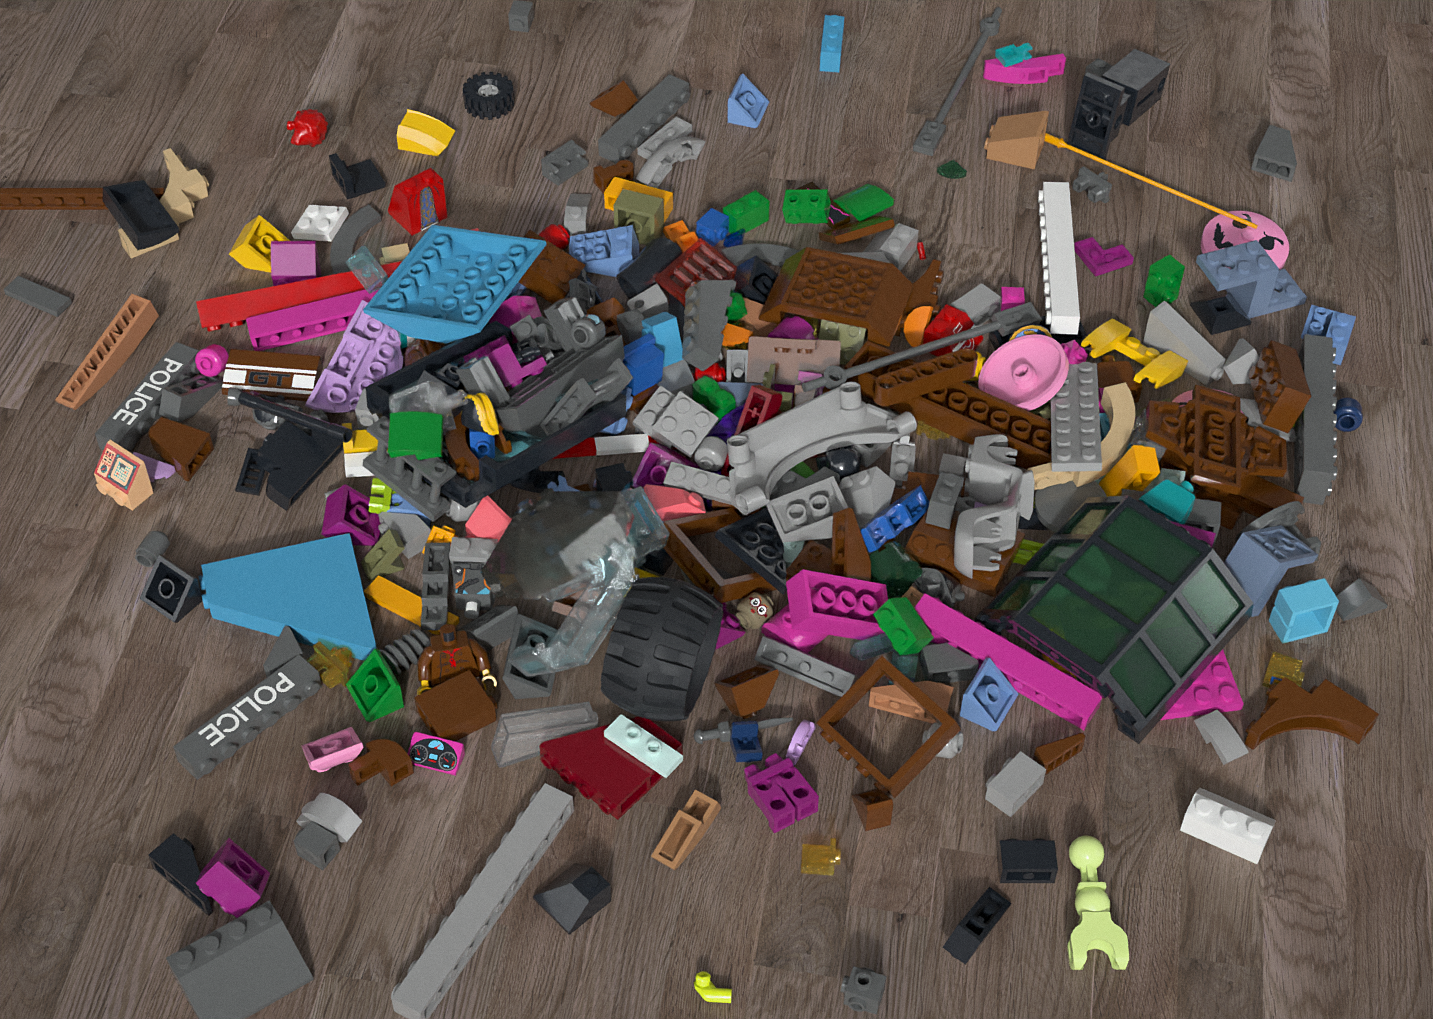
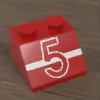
[923,304,984,357]

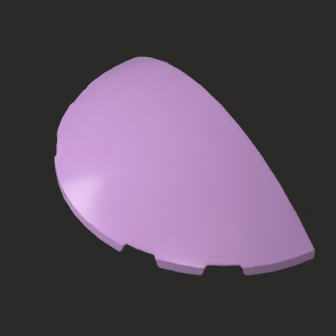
[305,300,403,413]

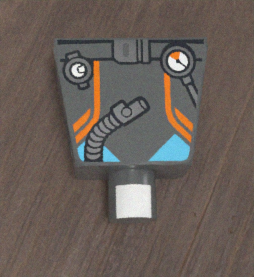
[452,563,502,619]

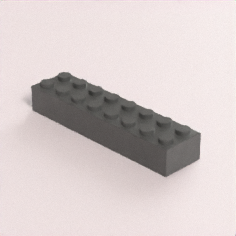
[1294,334,1337,505]

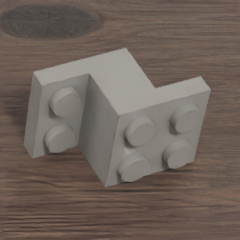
[633,385,719,458]

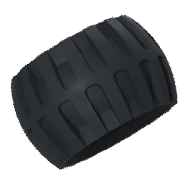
[601,577,723,721]

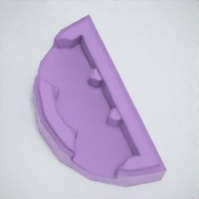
[133,452,176,482]
[786,719,816,766]

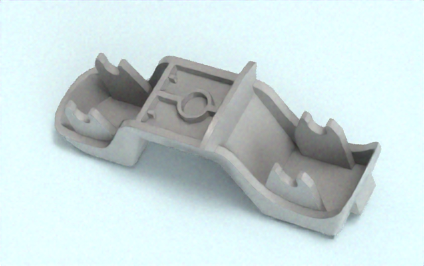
[954,434,1035,579]

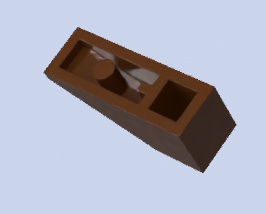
[831,508,871,582]

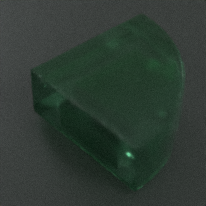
[937,160,967,179]

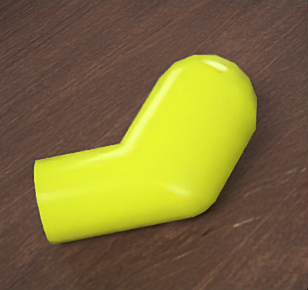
[694,971,732,1003]

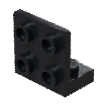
[329,153,386,200]

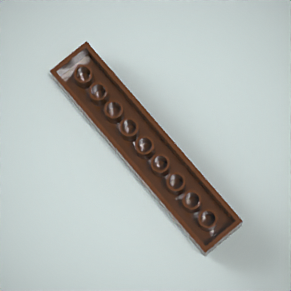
[845,341,1052,470]

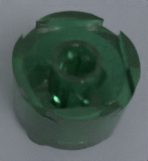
[869,542,923,599]

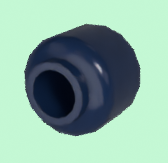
[1333,398,1363,432]

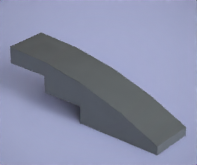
[421,543,450,630]

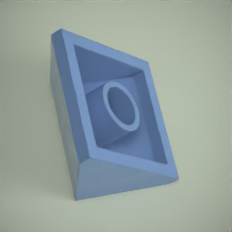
[727,73,769,128]
[960,658,1018,731]

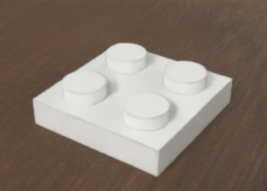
[291,205,349,241]

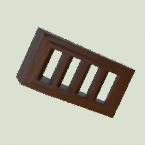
[1033,733,1086,775]

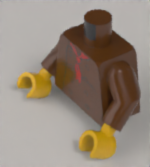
[417,624,497,695]

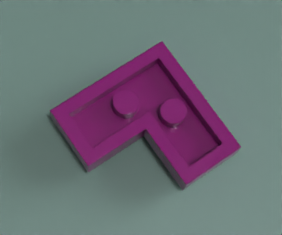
[1074,237,1134,277]

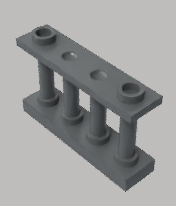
[540,358,633,436]
[362,416,456,522]

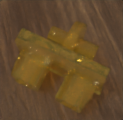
[306,641,352,689]

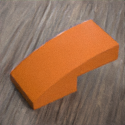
[663,220,704,257]

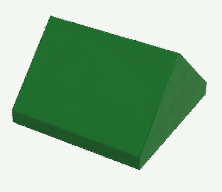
[346,649,404,722]

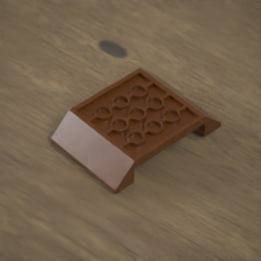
[759,247,914,347]

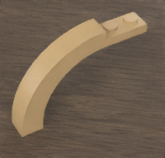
[1027,382,1135,490]

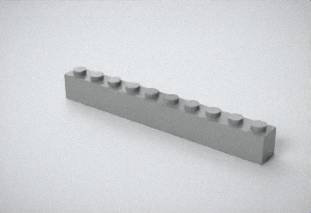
[391,783,574,1019]

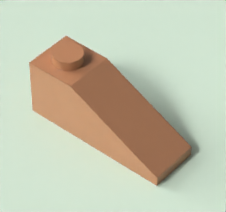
[869,681,954,724]

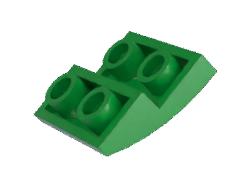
[833,184,894,222]
[388,411,443,460]

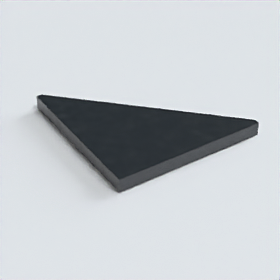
[715,508,787,595]

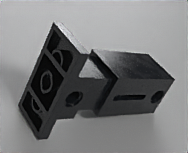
[1067,49,1170,160]

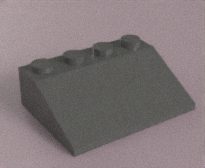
[166,900,314,1019]

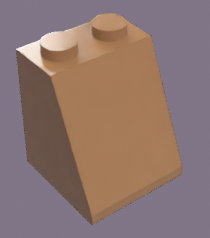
[984,111,1049,169]

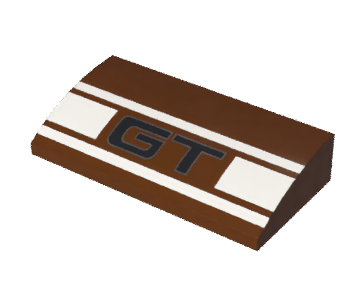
[222,349,323,401]

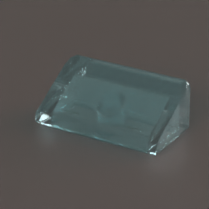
[346,245,388,294]
[850,633,894,661]

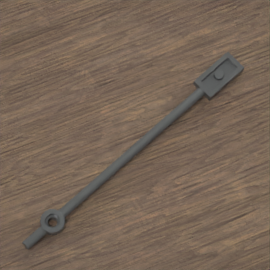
[913,7,1002,156]
[802,302,1042,392]

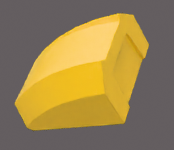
[397,109,455,156]

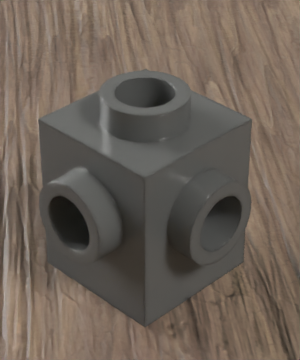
[840,966,887,1015]

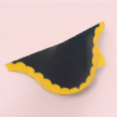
[461,393,499,435]

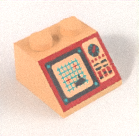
[94,440,153,511]

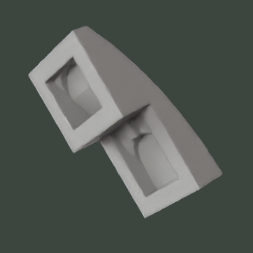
[1194,710,1249,765]

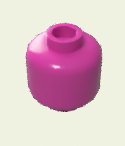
[195,344,229,377]

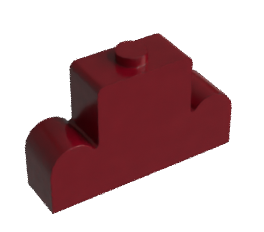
[721,385,784,476]

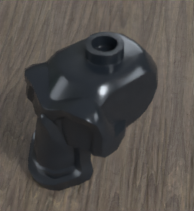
[816,445,862,482]

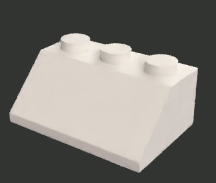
[1180,788,1276,864]

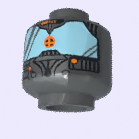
[571,314,606,348]

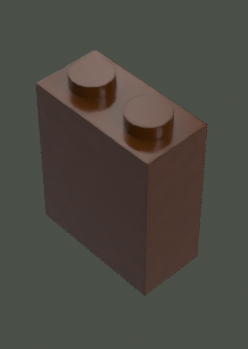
[414,670,498,741]

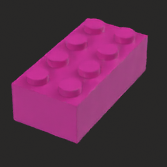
[786,570,888,642]

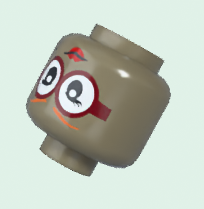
[736,592,773,630]

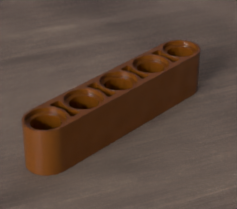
[874,348,978,406]

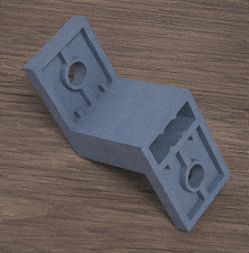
[1196,240,1307,319]
[1182,525,1318,625]

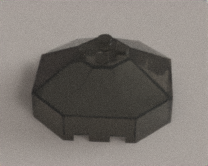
[480,488,635,599]

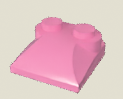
[302,727,363,772]

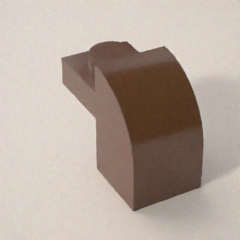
[348,739,414,787]

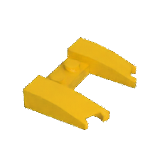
[1080,318,1188,389]

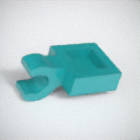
[995,43,1033,67]

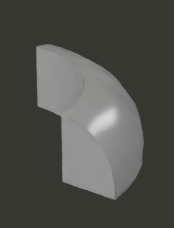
[636,136,706,188]

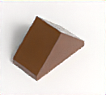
[852,789,893,832]

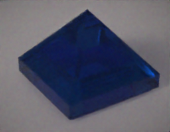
[723,228,746,248]

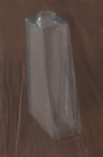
[491,702,598,768]

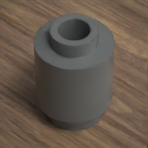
[135,530,170,567]

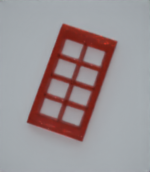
[654,238,737,305]

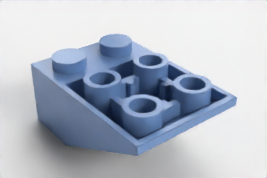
[569,225,639,277]

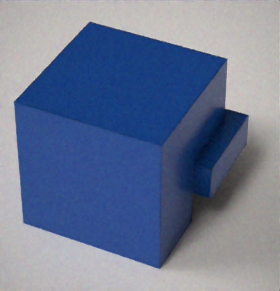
[622,333,664,396]

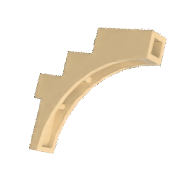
[118,148,209,258]

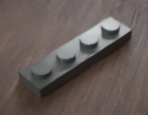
[754,636,857,697]

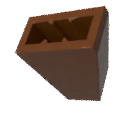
[148,417,214,482]

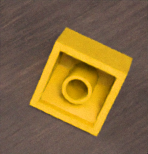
[229,215,290,273]

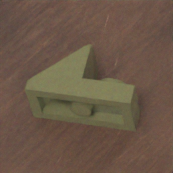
[361,529,405,580]

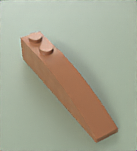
[55,294,159,410]

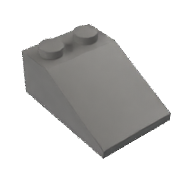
[839,466,896,546]
[766,476,849,542]

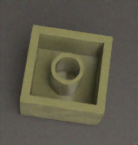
[614,189,664,245]

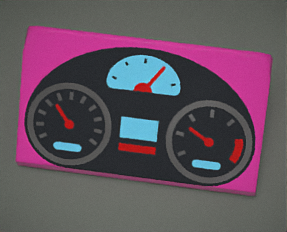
[408,732,465,776]

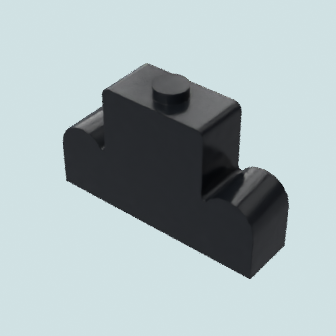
[256,421,344,511]

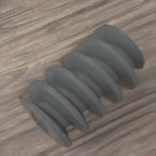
[379,628,430,676]

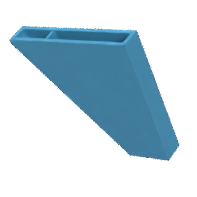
[198,533,377,661]

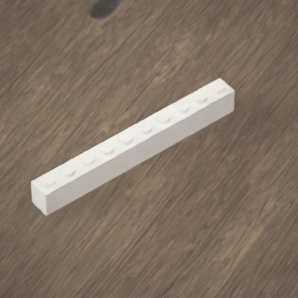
[1038,182,1080,334]

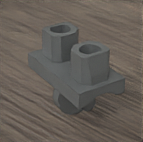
[1072,166,1112,203]

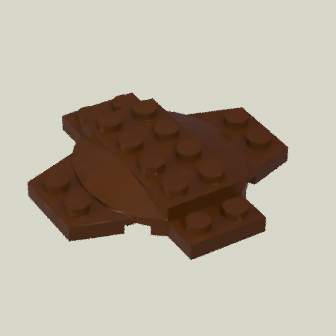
[1145,385,1287,495]

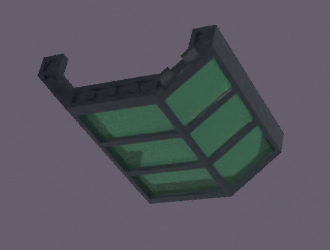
[975,496,1253,744]

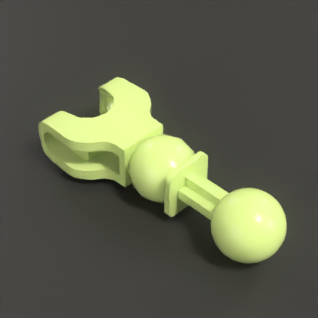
[1067,835,1129,970]

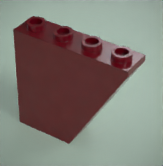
[539,716,683,820]

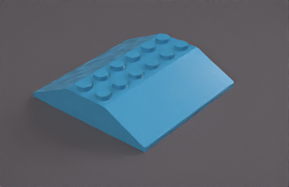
[363,225,547,343]

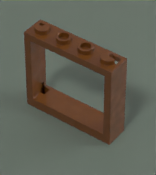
[657,508,787,603]
[817,656,961,798]

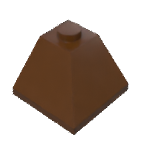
[714,664,779,719]

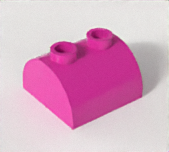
[761,603,828,653]

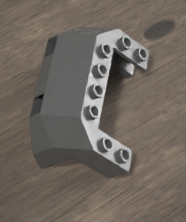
[456,297,625,439]

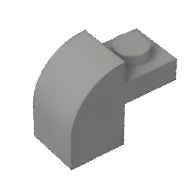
[296,793,362,842]

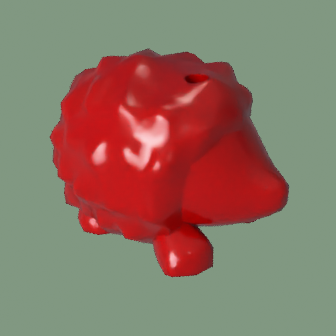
[287,109,328,147]

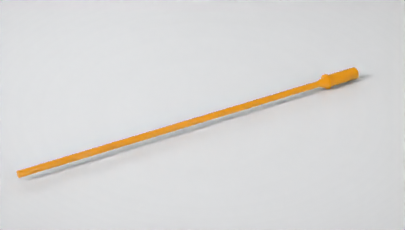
[1045,133,1258,229]

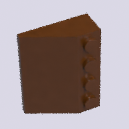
[904,510,1025,597]

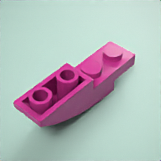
[983,54,1066,84]

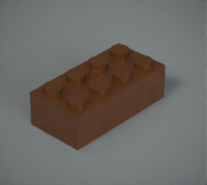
[1249,340,1311,433]

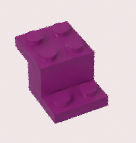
[463,335,547,387]

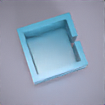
[1269,578,1339,644]

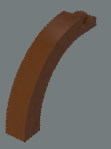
[445,381,509,483]

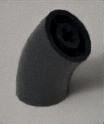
[616,237,683,299]

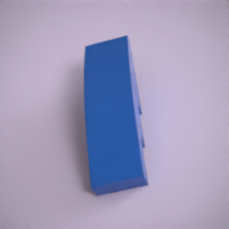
[860,485,929,553]

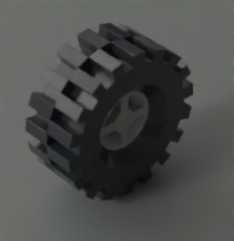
[463,72,515,120]

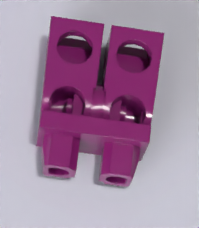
[744,753,819,833]

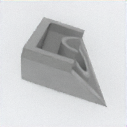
[1223,338,1260,384]

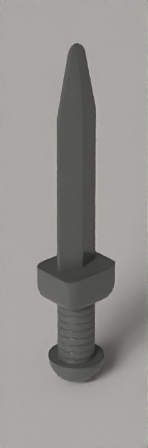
[694,717,793,744]

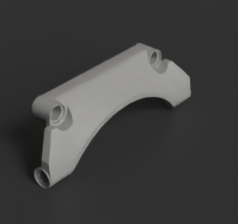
[727,382,917,515]

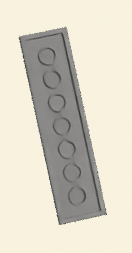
[1051,362,1102,472]

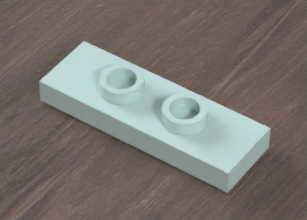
[604,714,683,778]

